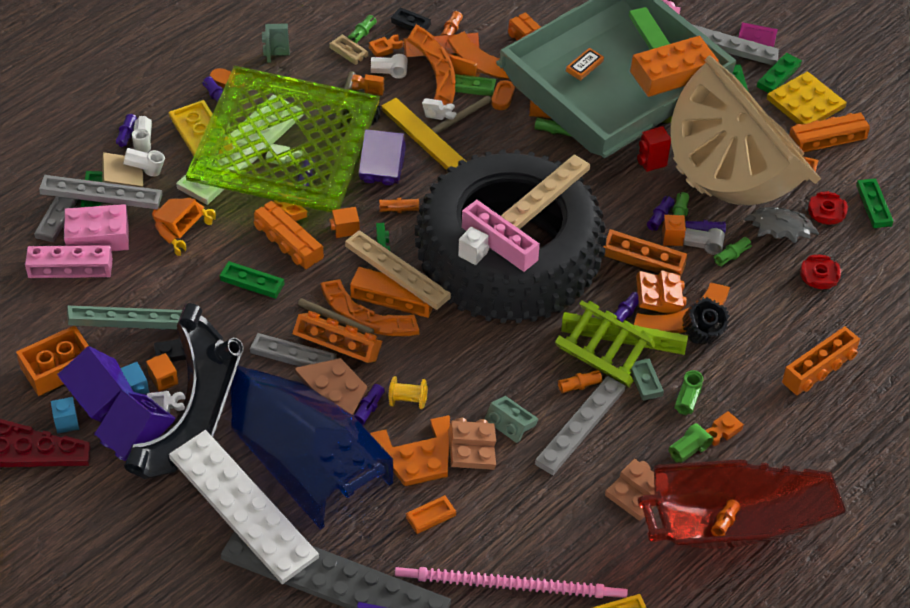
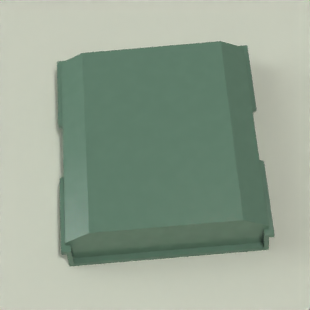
[496,0,736,159]

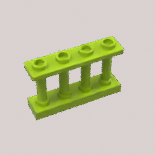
[555,300,656,388]

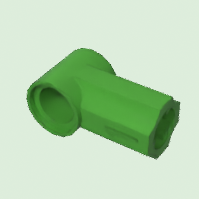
[674,370,703,415]
[669,423,713,463]

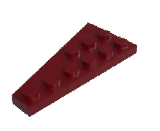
[0,419,91,467]

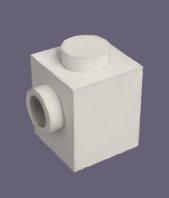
[458,227,489,265]

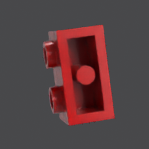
[637,126,671,172]

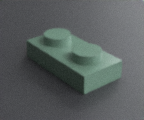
[630,359,664,401]

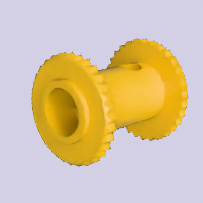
[388,376,428,409]

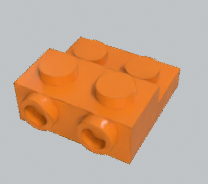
[636,270,687,314]

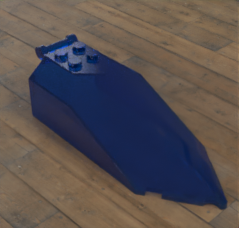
[231,366,393,529]

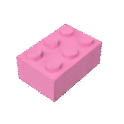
[64,204,129,251]

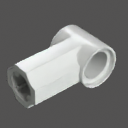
[371,54,408,79]
[132,116,152,153]
[123,148,165,176]

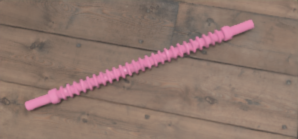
[395,567,628,598]

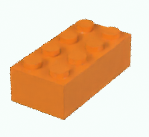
[630,36,719,97]

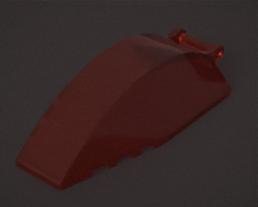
[637,460,846,549]

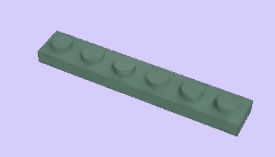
[67,305,182,330]

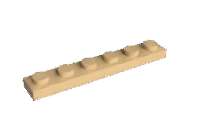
[501,154,590,229]
[345,230,451,310]

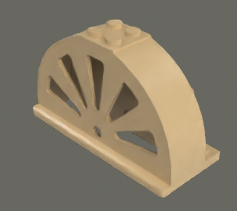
[671,55,821,205]

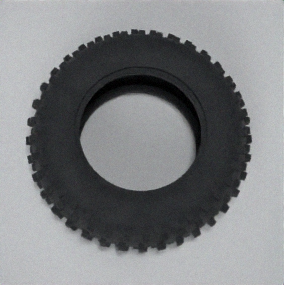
[415,150,607,324]

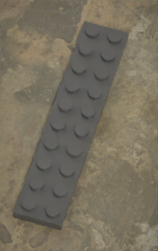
[221,531,451,608]

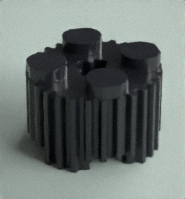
[682,297,730,344]

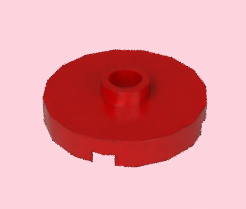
[808,191,848,225]
[800,254,841,289]

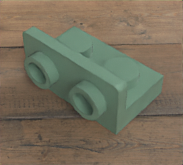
[262,24,290,63]
[485,396,539,443]

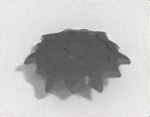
[744,207,819,243]

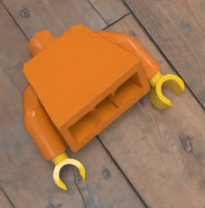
[152,198,216,256]

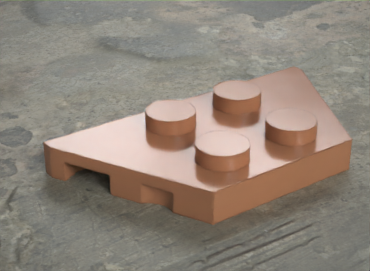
[295,358,368,429]

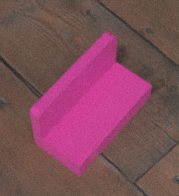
[739,22,778,47]

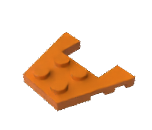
[367,415,450,486]

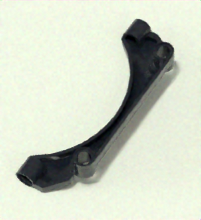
[124,303,243,479]

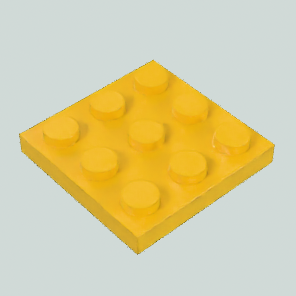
[767,71,847,125]

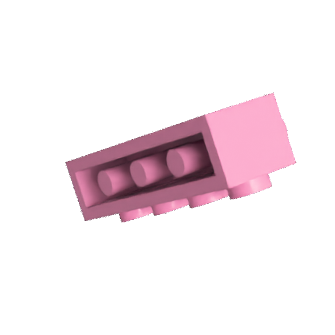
[462,200,540,272]
[25,245,113,278]

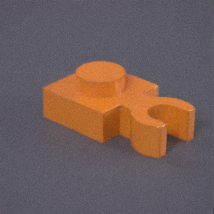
[369,35,403,57]
[351,74,384,96]
[274,197,307,222]
[706,411,744,446]

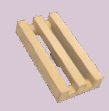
[330,34,368,65]

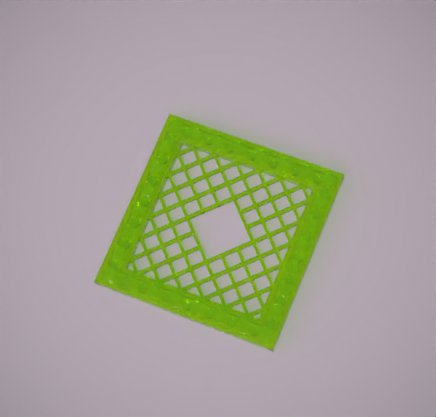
[186,65,380,212]

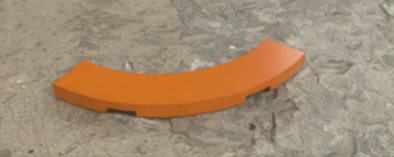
[407,24,456,105]
[447,31,510,80]
[320,279,419,336]
[634,282,730,333]

